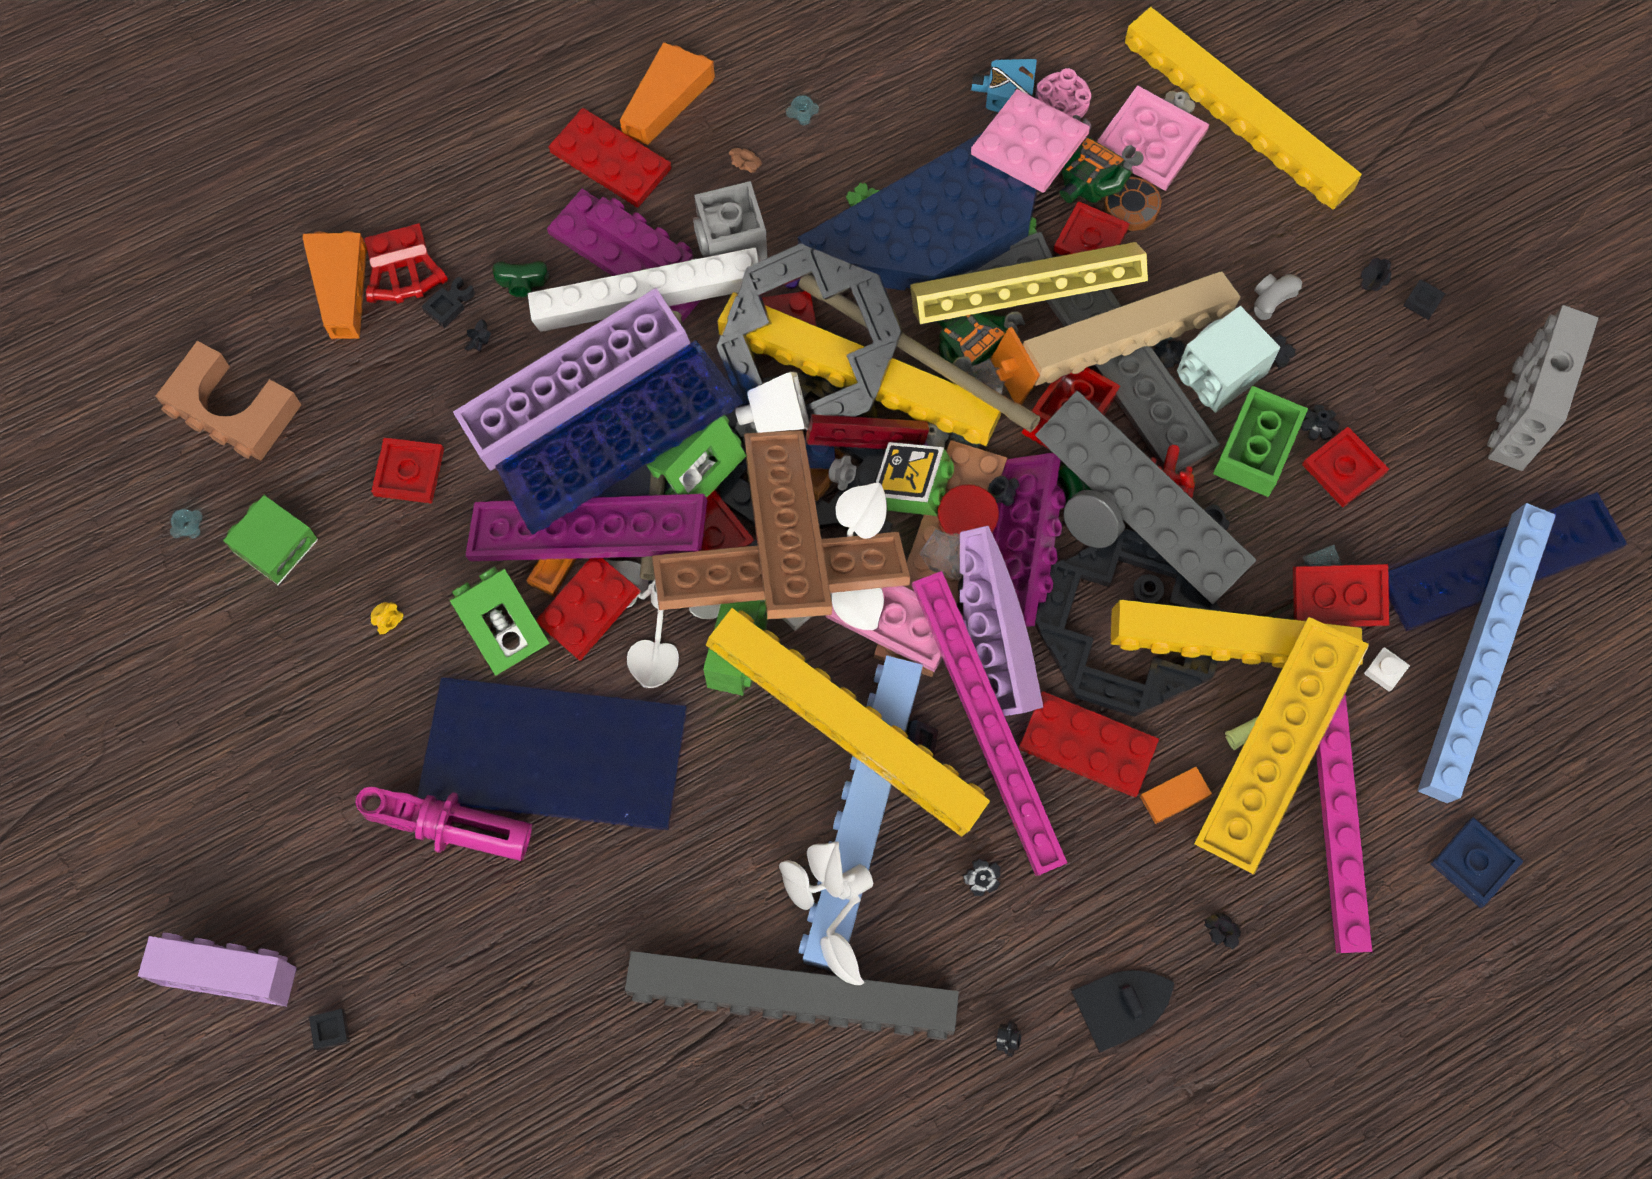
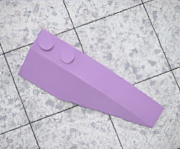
[960,526,1043,716]

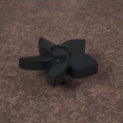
[464,319,491,352]

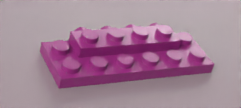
[547,189,701,322]
[992,453,1066,627]

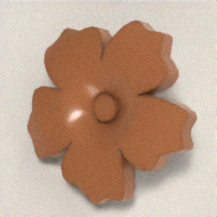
[729,148,762,173]

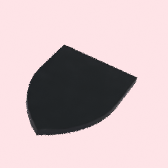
[1071,970,1174,1053]

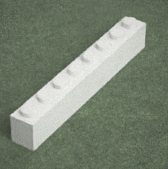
[528,247,761,332]

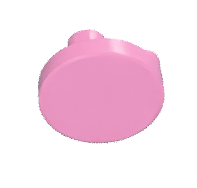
[1035,68,1091,118]

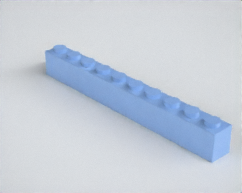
[1417,503,1556,803]
[799,655,923,971]

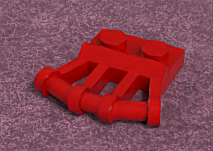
[364,223,448,304]

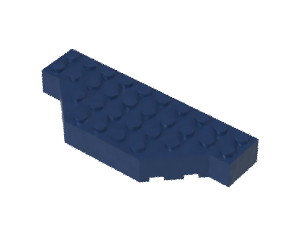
[798,131,1037,291]

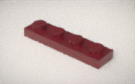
[806,414,929,449]

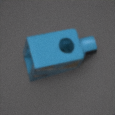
[971,59,1037,112]

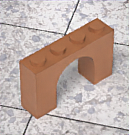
[156,341,301,461]

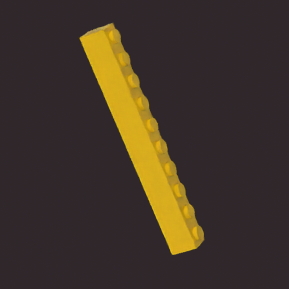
[1125,7,1362,210]
[718,292,1001,446]
[706,608,990,837]

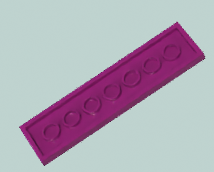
[465,494,707,561]

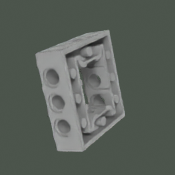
[1487,305,1598,471]

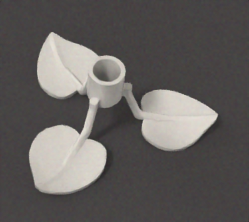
[832,482,887,630]
[604,559,721,688]
[779,842,873,985]

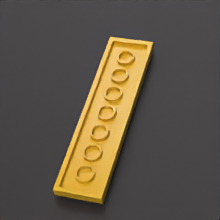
[1194,617,1369,875]

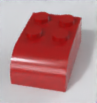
[1022,367,1120,449]

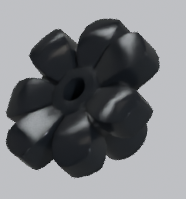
[1301,404,1339,441]

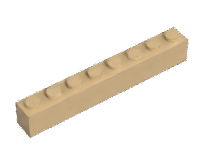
[1023,271,1240,386]

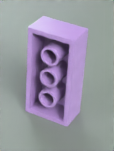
[138,933,297,1007]

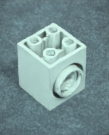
[1177,306,1281,413]

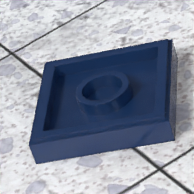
[1430,817,1524,908]

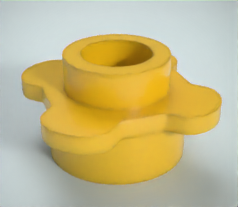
[371,602,403,634]

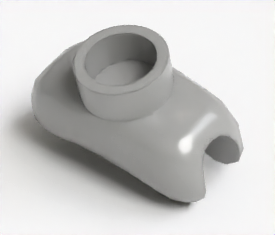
[1254,274,1302,320]

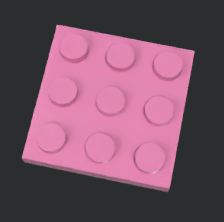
[1097,85,1209,191]
[971,89,1090,193]

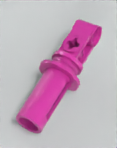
[356,787,532,861]

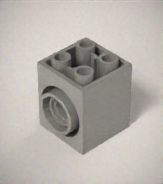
[693,181,768,261]

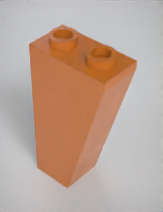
[620,42,715,145]
[303,231,367,339]

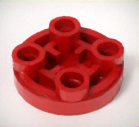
[937,484,999,543]

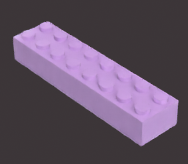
[453,288,692,471]

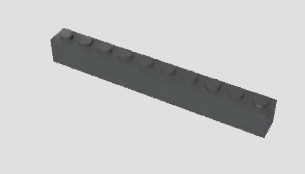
[625,951,959,1040]

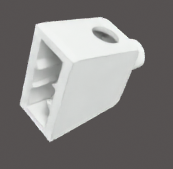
[735,372,809,433]

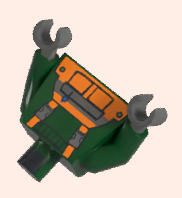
[1060,115,1144,203]
[936,311,1025,375]

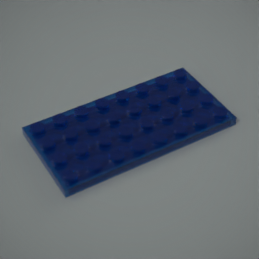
[495,340,743,535]
[417,677,687,830]

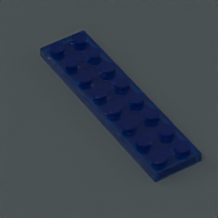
[1388,492,1627,631]

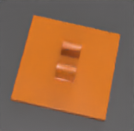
[991,327,1040,405]

